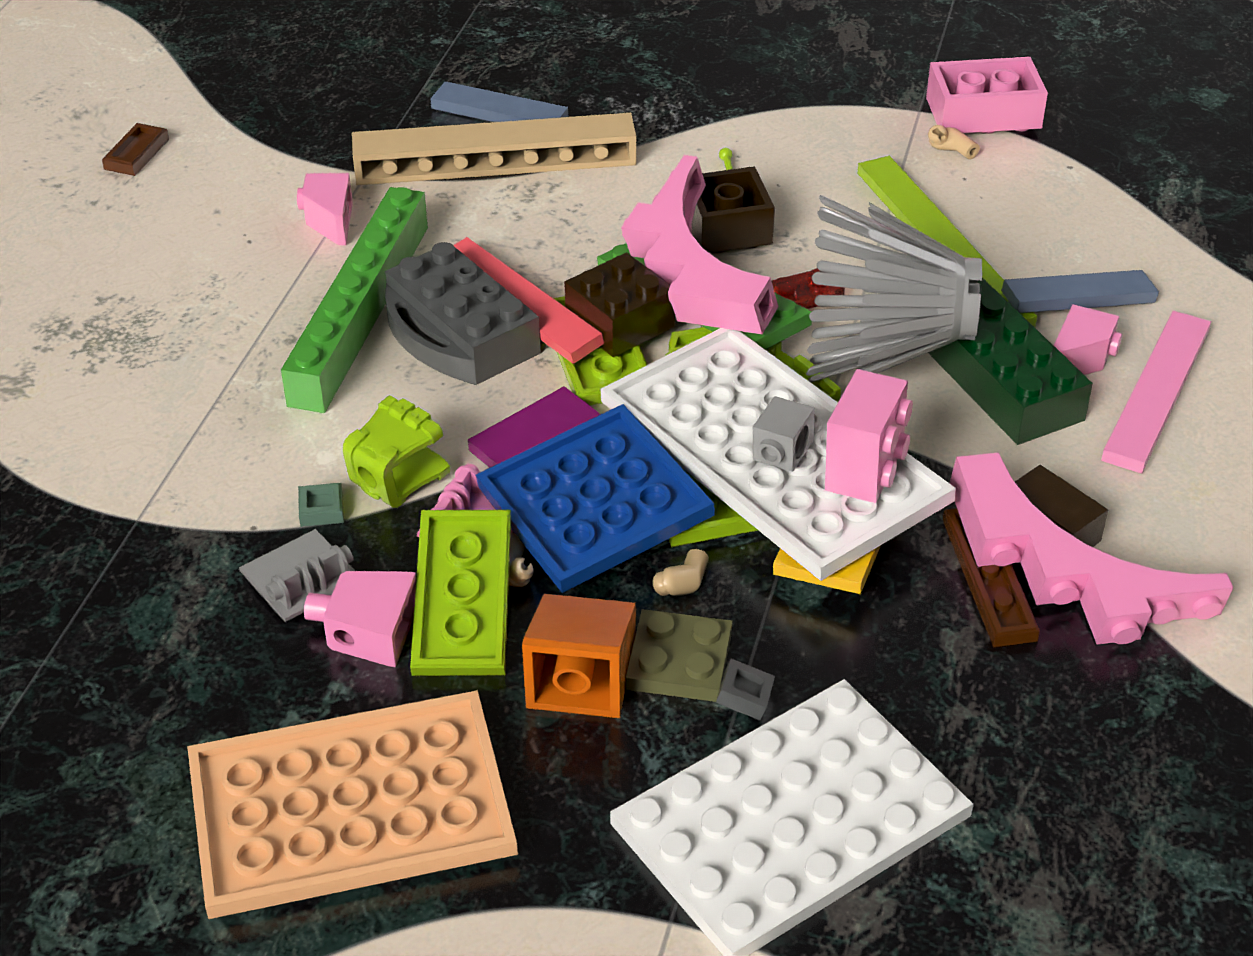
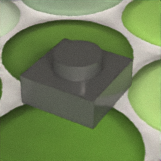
[716,659,775,720]

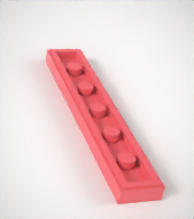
[454,237,604,364]

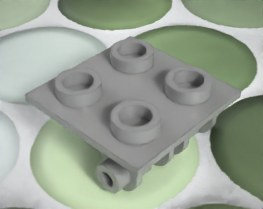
[239,529,355,622]

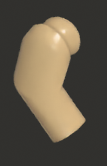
[928,125,980,159]
[509,533,534,588]
[653,549,709,596]

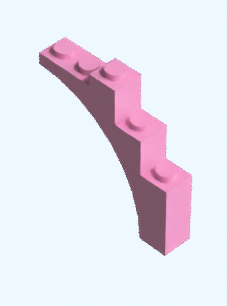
[621,155,779,334]
[949,453,1233,644]

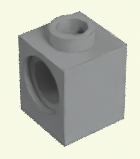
[753,396,815,472]

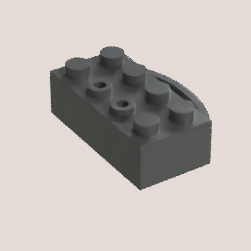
[385,242,541,385]

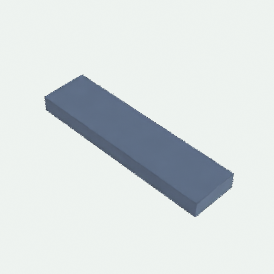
[431,82,568,122]
[1001,270,1159,313]

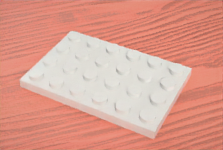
[610,679,973,956]

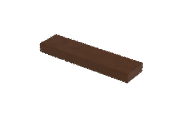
[943,508,1040,647]

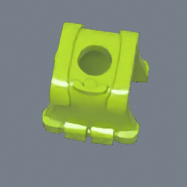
[343,395,450,508]

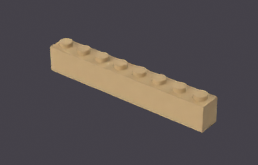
[352,113,636,185]

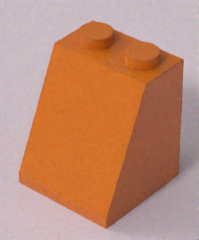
[522,594,636,718]

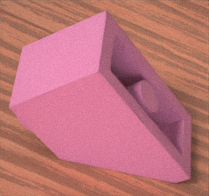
[297,173,353,245]
[1054,304,1122,375]

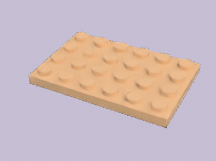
[187,690,518,919]

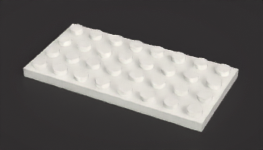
[600,328,956,581]

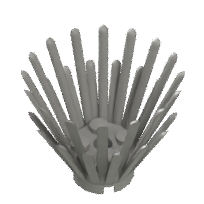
[806,195,982,383]

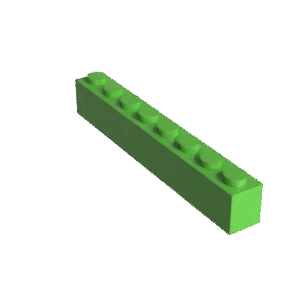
[281,187,428,413]

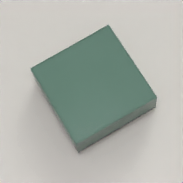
[298,483,344,527]

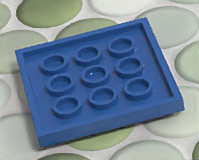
[475,404,715,593]

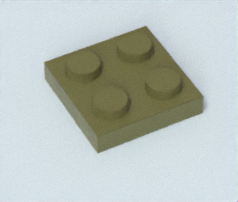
[626,609,732,702]

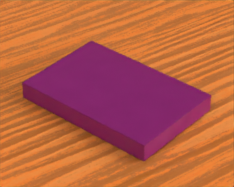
[468,386,601,468]

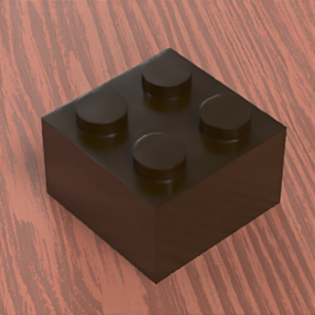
[692,166,775,254]
[564,252,675,357]

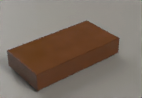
[102,123,169,176]

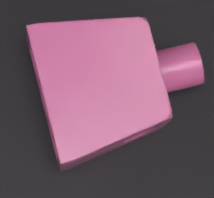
[304,571,416,667]

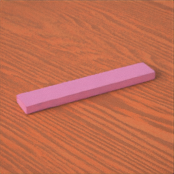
[1101,311,1211,473]

